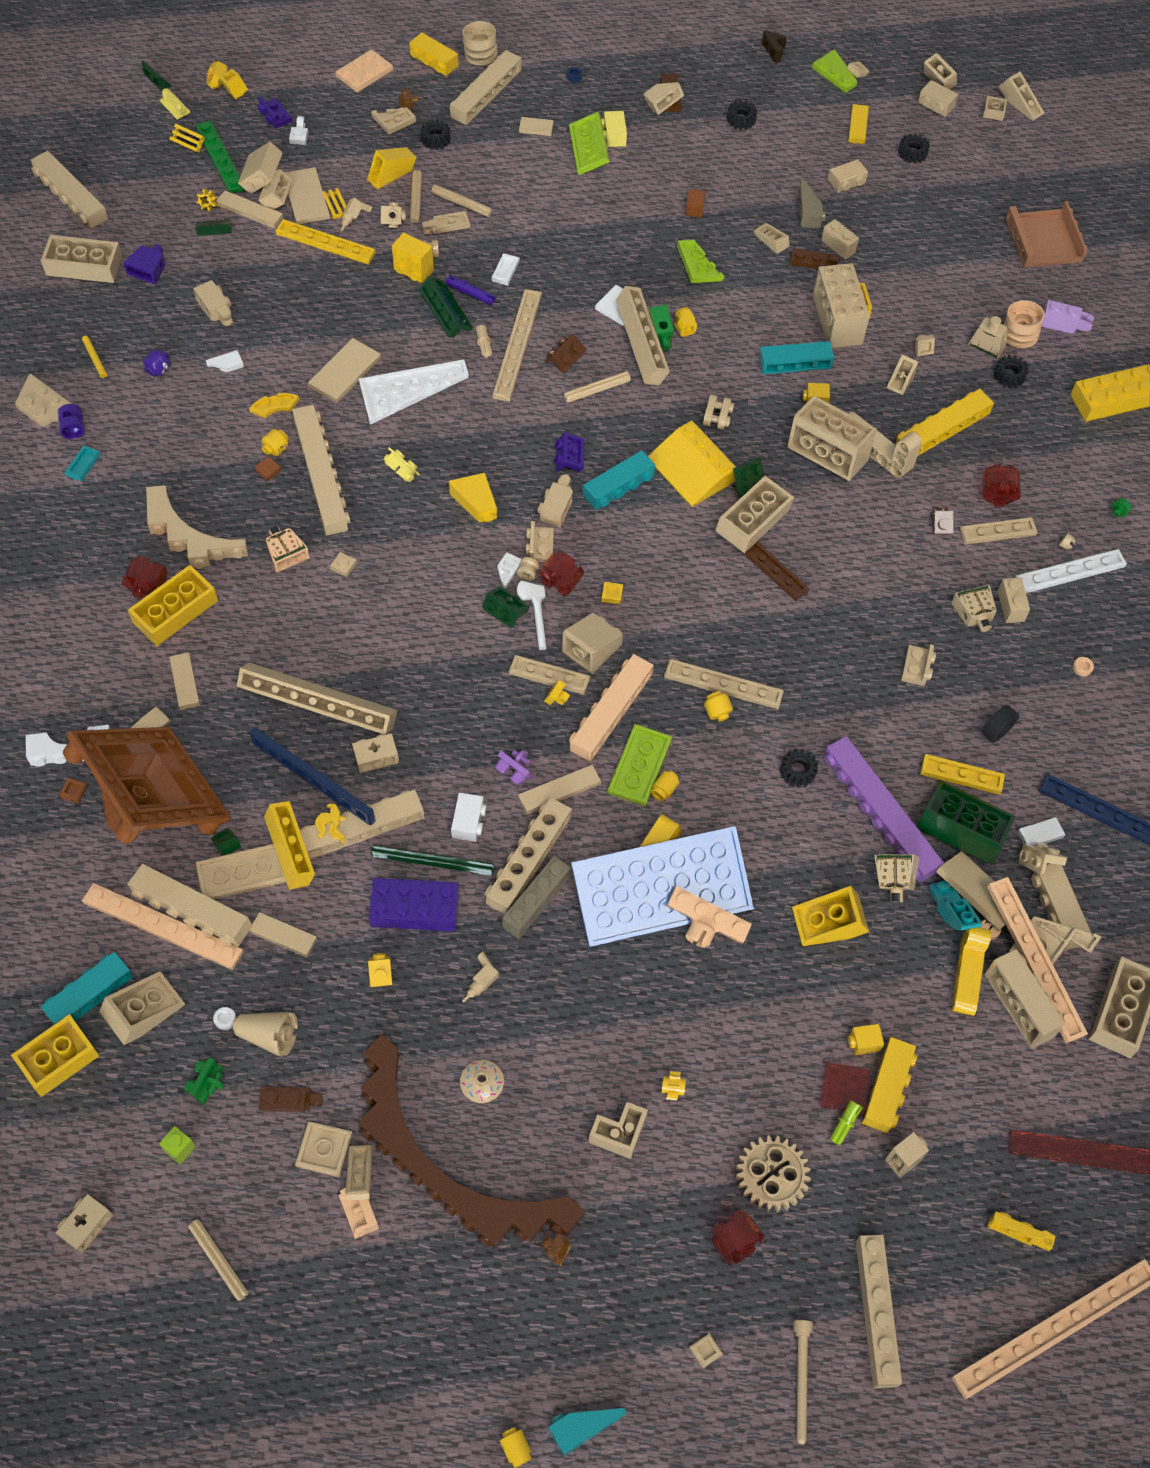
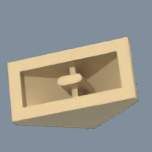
[887,355,919,395]

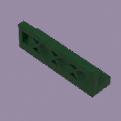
[419,276,473,338]

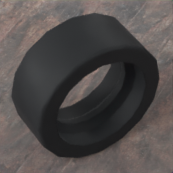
[982,705,1019,743]

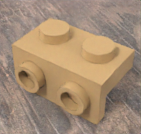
[1019,842,1067,875]

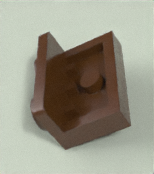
[545,334,587,373]

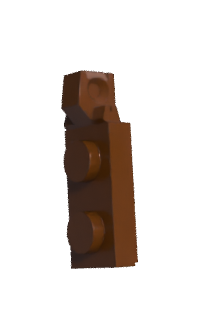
[790,248,839,269]
[259,1086,323,1112]

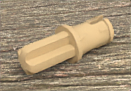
[476,325,492,358]

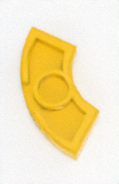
[249,393,300,418]

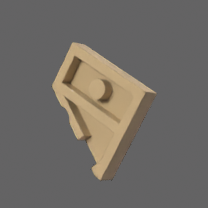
[371,107,416,135]

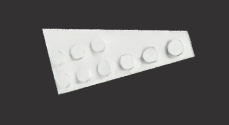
[359,360,468,425]

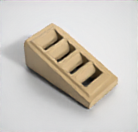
[753,223,789,254]

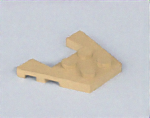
[1010,916,1102,965]

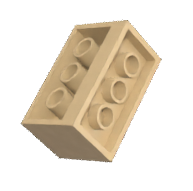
[813,263,870,348]
[788,396,877,481]

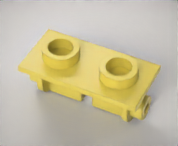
[159,88,191,120]
[384,447,420,482]

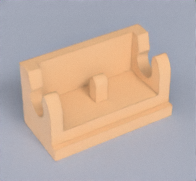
[339,1188,379,1239]

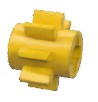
[196,189,218,211]
[661,1071,686,1100]

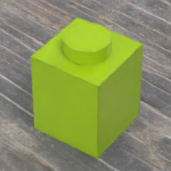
[159,1126,196,1164]

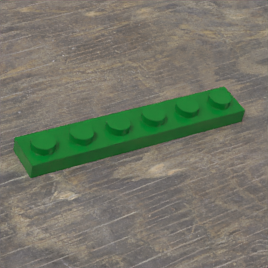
[195,120,245,194]

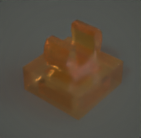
[399,88,418,109]
[541,1233,572,1266]

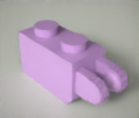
[1042,300,1094,334]

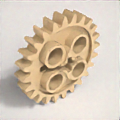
[736,1135,811,1212]

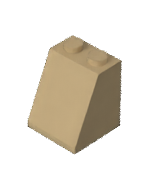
[562,613,623,674]

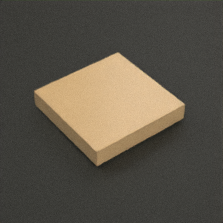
[295,1121,353,1177]

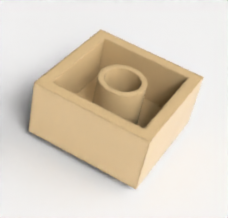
[983,96,1007,121]

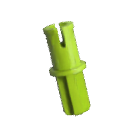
[830,1100,863,1145]

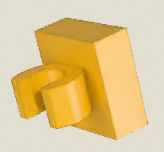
[544,680,570,705]

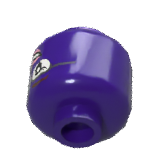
[143,349,171,377]

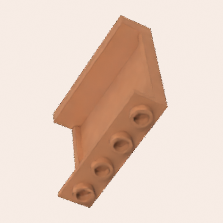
[1006,201,1088,268]

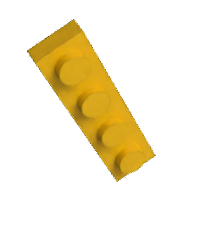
[920,754,1005,795]

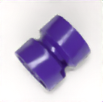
[58,404,85,439]

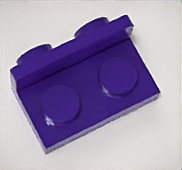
[257,97,292,129]
[554,432,584,472]

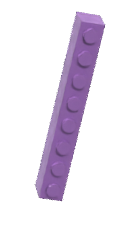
[824,736,944,883]

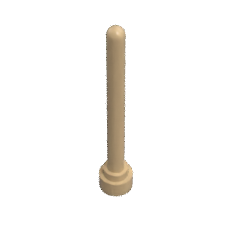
[793,1320,813,1444]

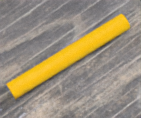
[82,336,107,378]

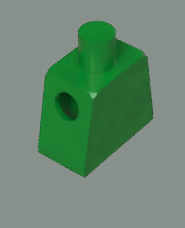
[649,304,674,351]

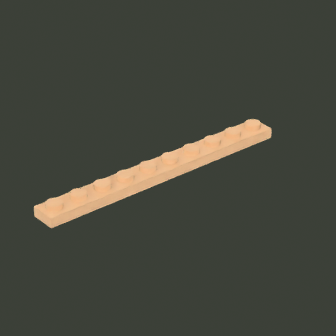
[951,1259,1150,1400]

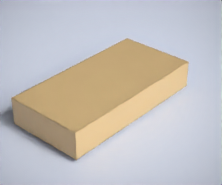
[519,117,554,136]

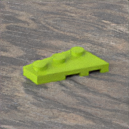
[812,49,858,93]
[677,240,725,283]

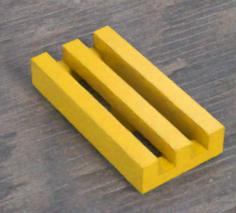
[170,124,205,153]
[322,188,346,219]

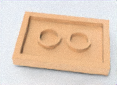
[335,49,393,92]

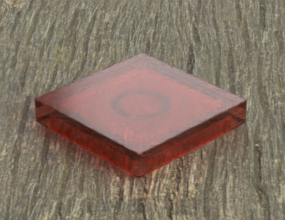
[820,1062,871,1115]

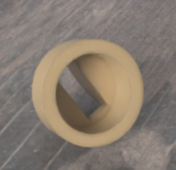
[1059,533,1075,549]

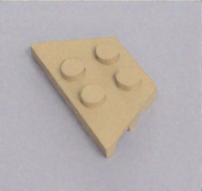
[15,374,71,426]

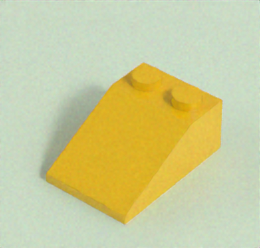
[792,886,869,946]

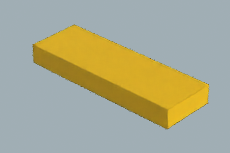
[848,104,869,144]

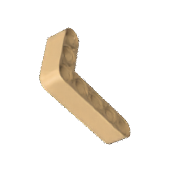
[848,411,922,478]

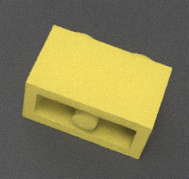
[601,111,627,147]

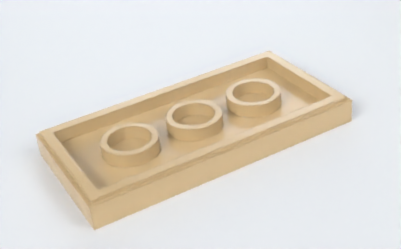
[285,167,330,224]
[308,338,381,403]
[196,844,286,900]
[936,851,1006,930]

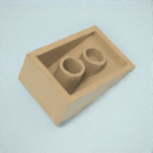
[99,971,185,1045]

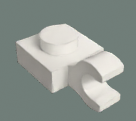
[289,116,308,145]

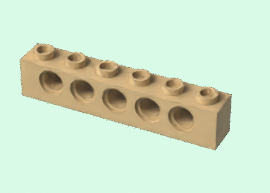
[485,797,572,914]

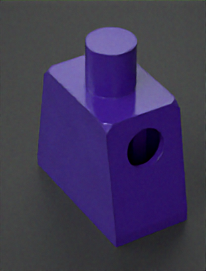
[124,244,165,285]

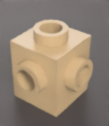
[381,203,406,228]

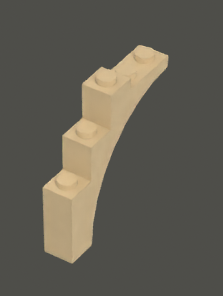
[146,485,248,569]

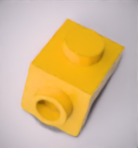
[368,953,392,987]

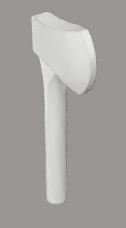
[516,581,546,650]

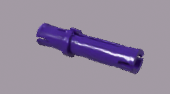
[446,274,496,306]

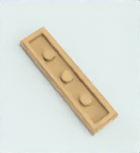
[216,191,283,229]
[959,517,1037,545]
[509,655,590,695]
[518,765,601,814]

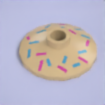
[460,1060,504,1103]

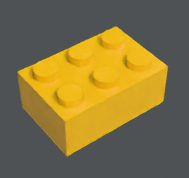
[11,1014,99,1097]

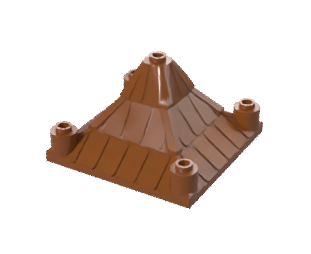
[63,727,231,843]

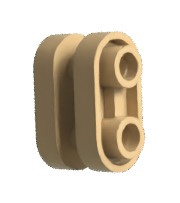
[703,394,734,430]

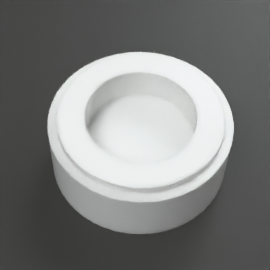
[213,1007,236,1030]

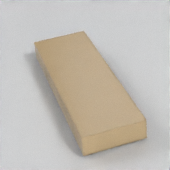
[169,652,200,710]
[249,912,317,957]
[345,1145,372,1201]

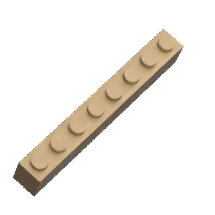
[292,405,350,536]
[236,663,397,735]

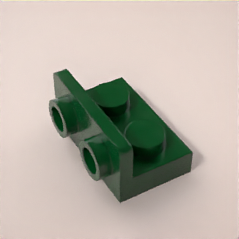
[482,586,530,628]

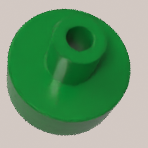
[1111,498,1132,517]

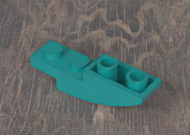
[929,881,982,930]

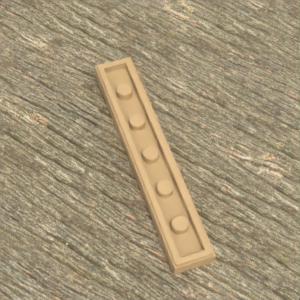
[664,659,784,709]

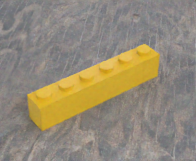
[895,389,994,456]

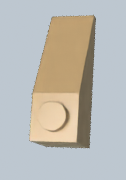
[998,72,1044,121]

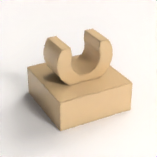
[914,334,935,357]

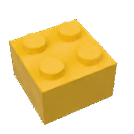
[392,232,434,284]

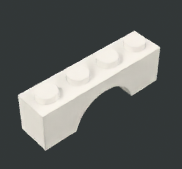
[26,725,110,767]

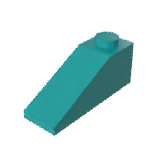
[548,1408,627,1457]

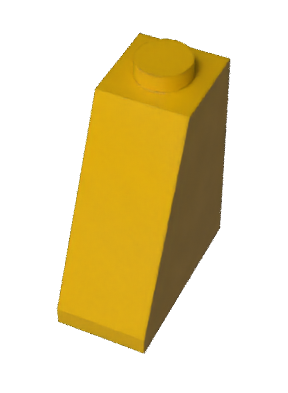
[367,147,416,189]
[449,473,497,522]

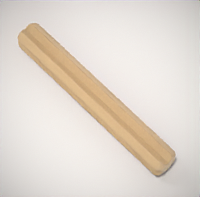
[410,170,422,223]
[431,184,492,217]
[564,371,631,403]
[188,1219,248,1301]

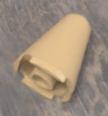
[233,1012,298,1057]

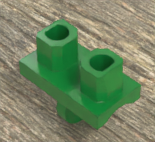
[184,1057,224,1105]

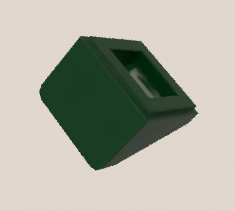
[210,828,241,856]

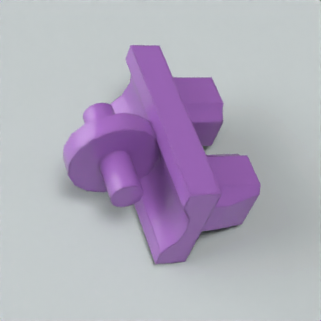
[495,750,534,786]

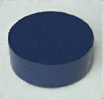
[566,67,582,82]

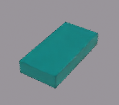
[64,445,101,482]

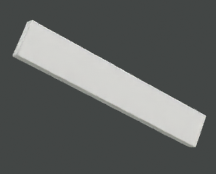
[1015,549,1127,593]

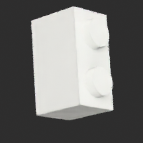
[451,793,487,842]

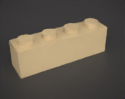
[1031,864,1091,951]

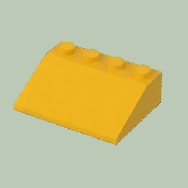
[648,420,736,507]

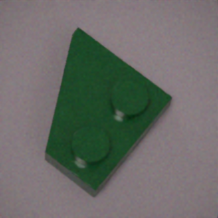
[733,457,764,499]

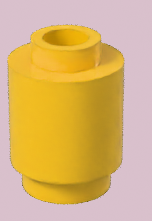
[651,771,680,802]
[500,1427,532,1468]

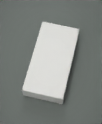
[492,253,520,285]
[1018,817,1065,845]

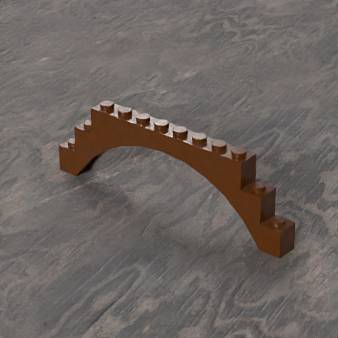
[358,1034,585,1250]

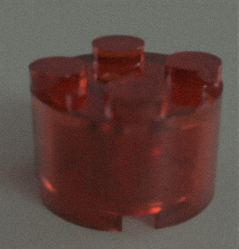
[982,464,1021,507]
[540,551,584,597]
[121,557,168,599]
[711,1209,766,1266]

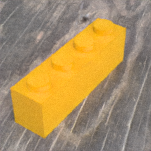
[264,801,315,890]
[862,1037,918,1133]

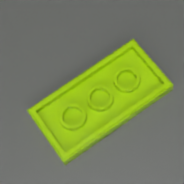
[569,112,610,175]
[607,724,672,807]

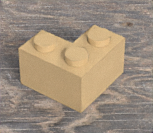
[589,1102,648,1159]

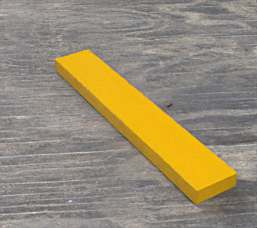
[275,219,376,265]

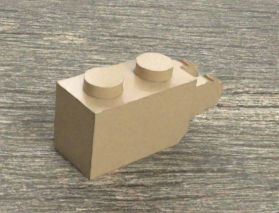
[193,280,233,327]
[538,475,573,528]

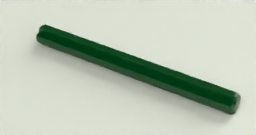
[371,845,495,875]

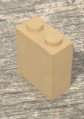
[238,142,282,194]

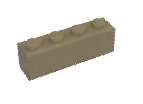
[502,856,571,939]

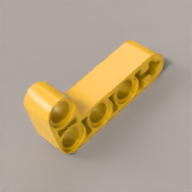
[640,814,682,847]
[952,927,991,1016]

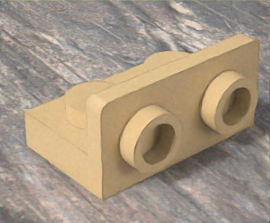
[526,521,554,563]
[901,644,936,686]

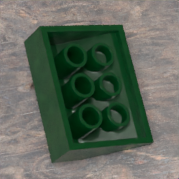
[917,780,1015,865]

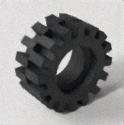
[727,100,757,130]
[421,120,451,150]
[898,133,930,164]
[994,355,1029,388]
[780,748,818,788]

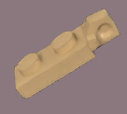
[422,211,470,234]

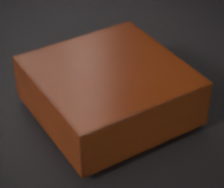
[254,457,281,481]
[59,778,88,804]

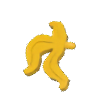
[315,804,346,844]

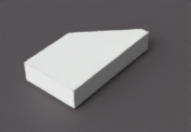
[206,350,244,372]
[497,552,521,589]

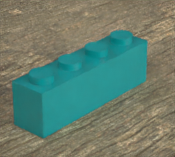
[759,341,834,374]
[582,450,655,510]
[41,952,134,1025]

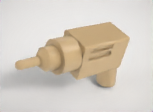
[340,198,372,232]
[462,952,499,1002]

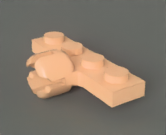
[666,886,752,948]

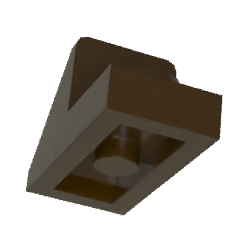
[762,30,787,63]

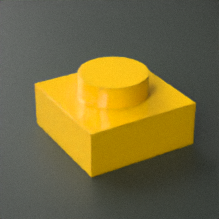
[601,582,623,604]

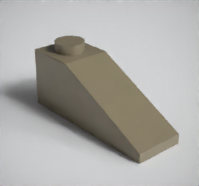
[798,179,826,228]

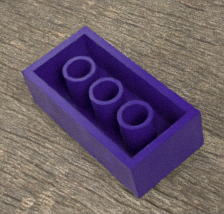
[369,878,459,931]

